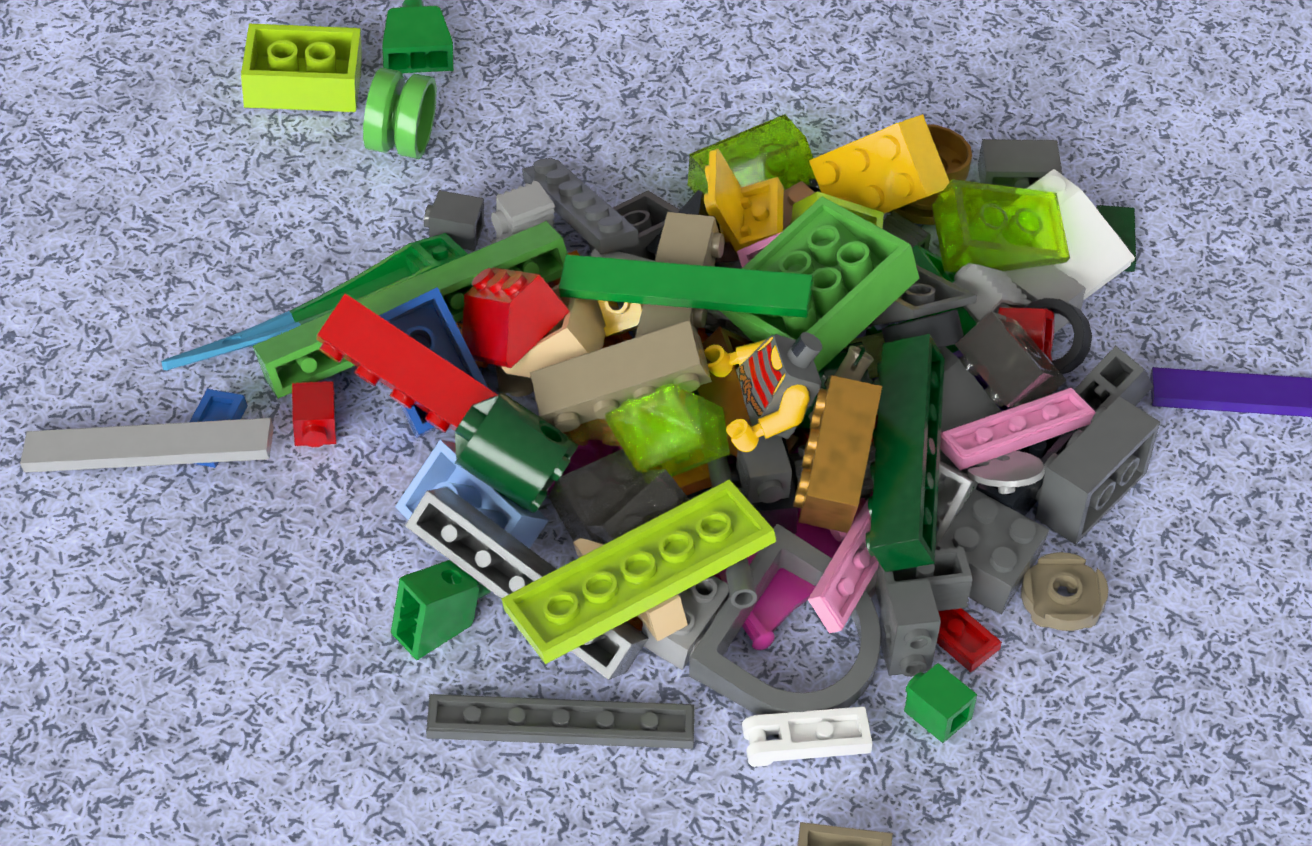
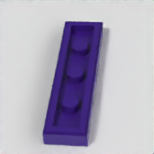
[1150,367,1312,417]

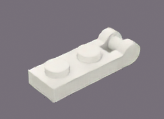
[742,706,873,767]

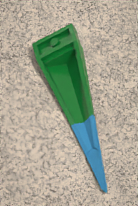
[161,233,468,371]

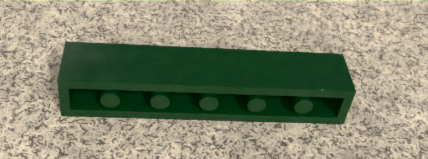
[866,334,945,572]

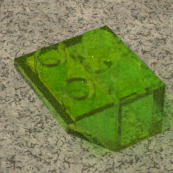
[605,384,730,481]

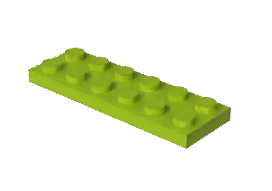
[501,479,776,664]

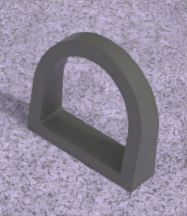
[689,524,881,715]

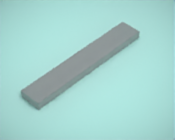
[20,418,274,473]

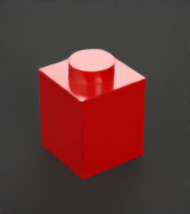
[292,381,336,447]

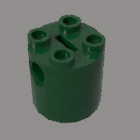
[454,392,578,513]

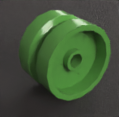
[363,68,437,159]

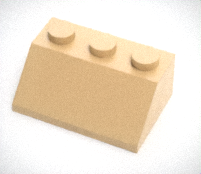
[501,283,606,378]

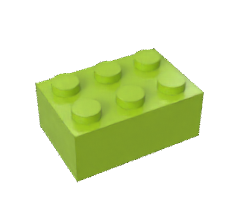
[241,23,362,112]

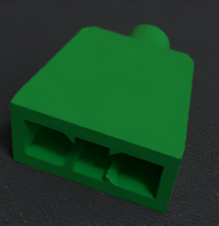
[382,0,454,73]
[391,560,491,660]

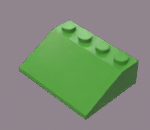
[719,196,919,372]

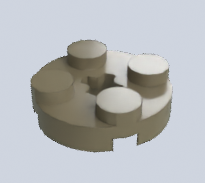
[1021,552,1108,631]

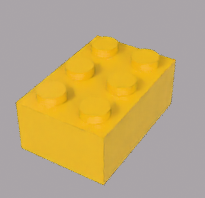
[809,114,951,214]

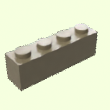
[635,212,725,338]
[530,320,712,432]

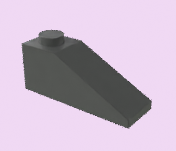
[1074,345,1154,431]

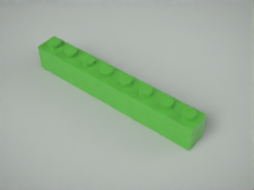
[253,221,568,399]

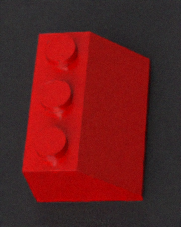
[462,267,570,368]

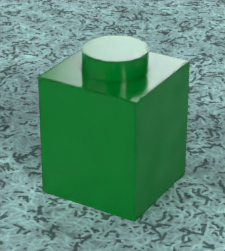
[904,663,977,743]

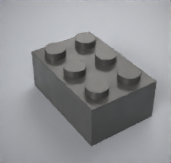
[1035,396,1160,545]

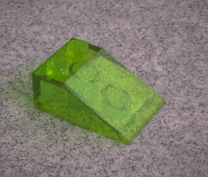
[932,179,1070,273]

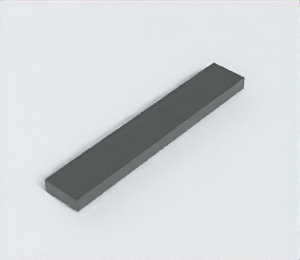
[426,694,694,749]

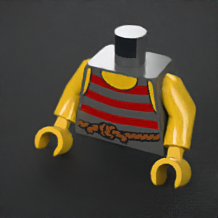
[704,332,822,452]

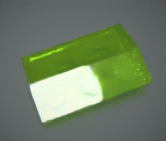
[687,114,815,194]

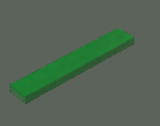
[559,254,813,318]

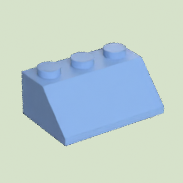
[395,440,549,549]

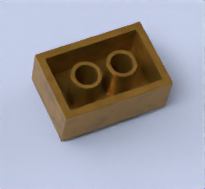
[793,375,882,533]

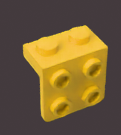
[704,149,784,254]

